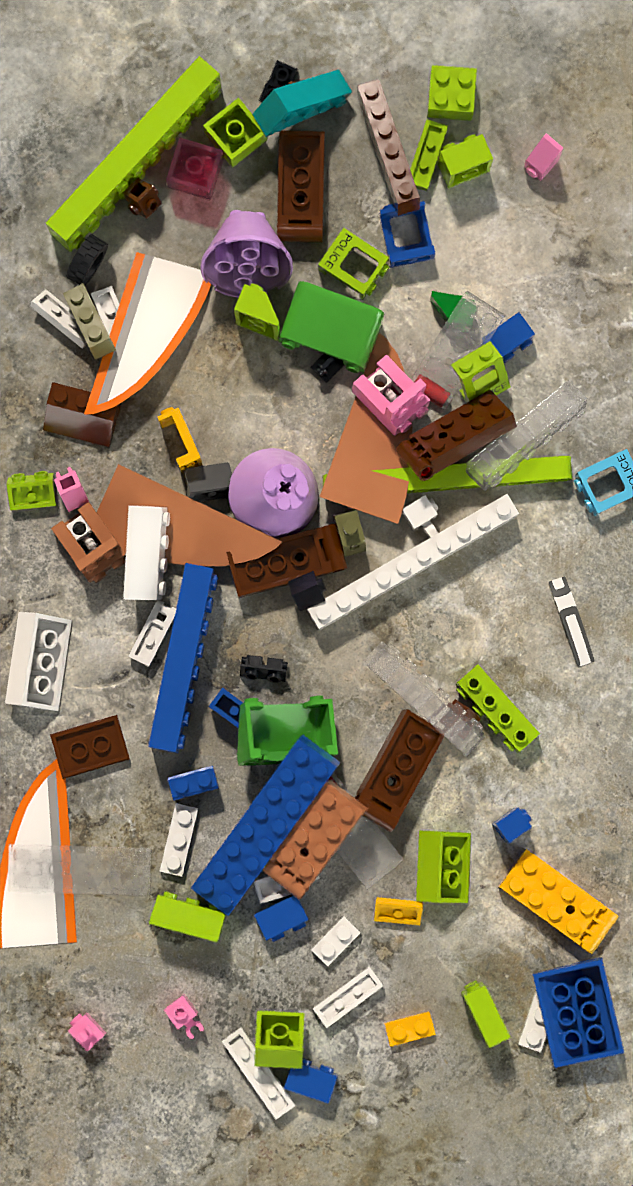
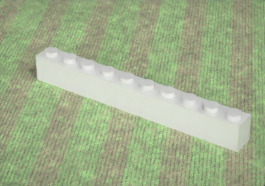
[307,494,519,631]

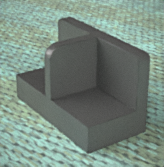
[184,462,232,502]

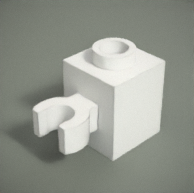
[402,495,439,538]

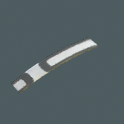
[548,577,595,667]

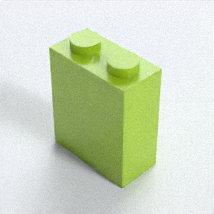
[461,980,511,1048]

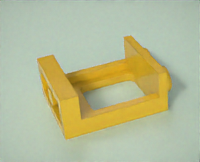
[157,407,203,474]

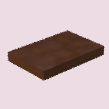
[50,715,130,779]

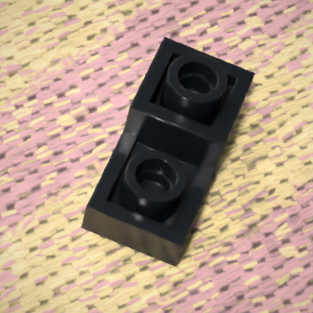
[259,60,298,103]

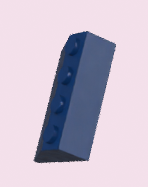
[533,957,624,1068]

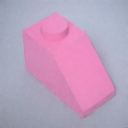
[524,133,563,181]

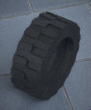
[66,234,108,286]

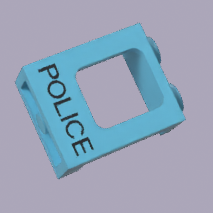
[574,449,633,516]

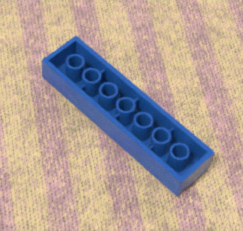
[148,563,218,754]
[191,734,340,916]

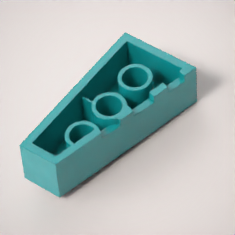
[252,69,352,137]

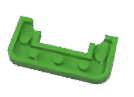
[279,281,384,373]
[237,696,338,766]

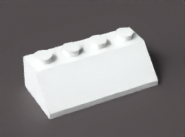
[124,506,170,600]
[5,612,72,711]

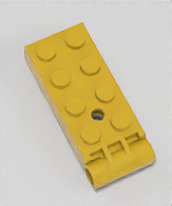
[498,849,619,955]

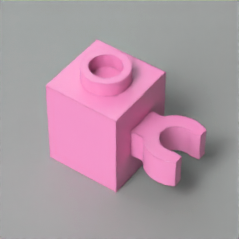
[54,467,89,512]
[164,994,204,1039]
[68,1012,106,1051]

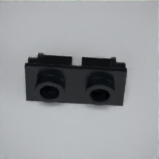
[310,354,344,383]
[240,655,288,683]

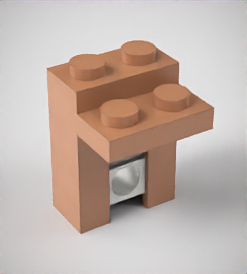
[51,502,126,583]

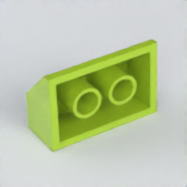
[234,283,280,341]
[416,830,471,903]
[149,891,226,942]

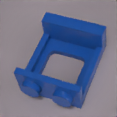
[379,201,436,268]

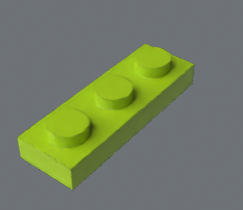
[410,119,448,191]

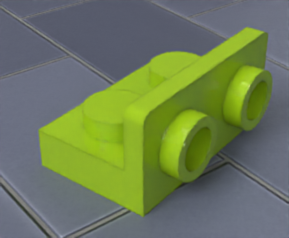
[6,471,56,511]

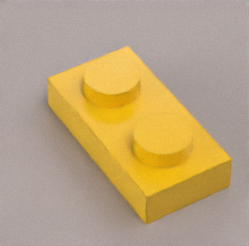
[374,897,423,926]
[384,1011,436,1047]

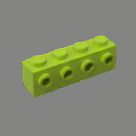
[456,664,540,753]

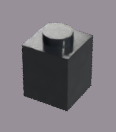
[288,571,327,612]

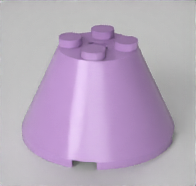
[201,210,293,298]
[228,448,319,539]

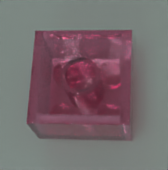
[166,137,224,200]

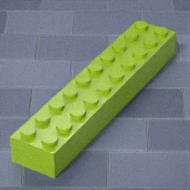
[46,56,222,252]

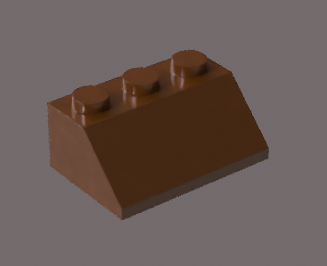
[43,382,121,448]

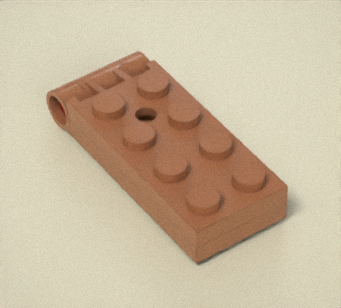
[263,780,368,900]

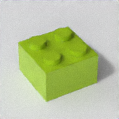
[427,65,477,121]
[203,97,267,168]
[438,134,493,188]
[254,1011,304,1069]

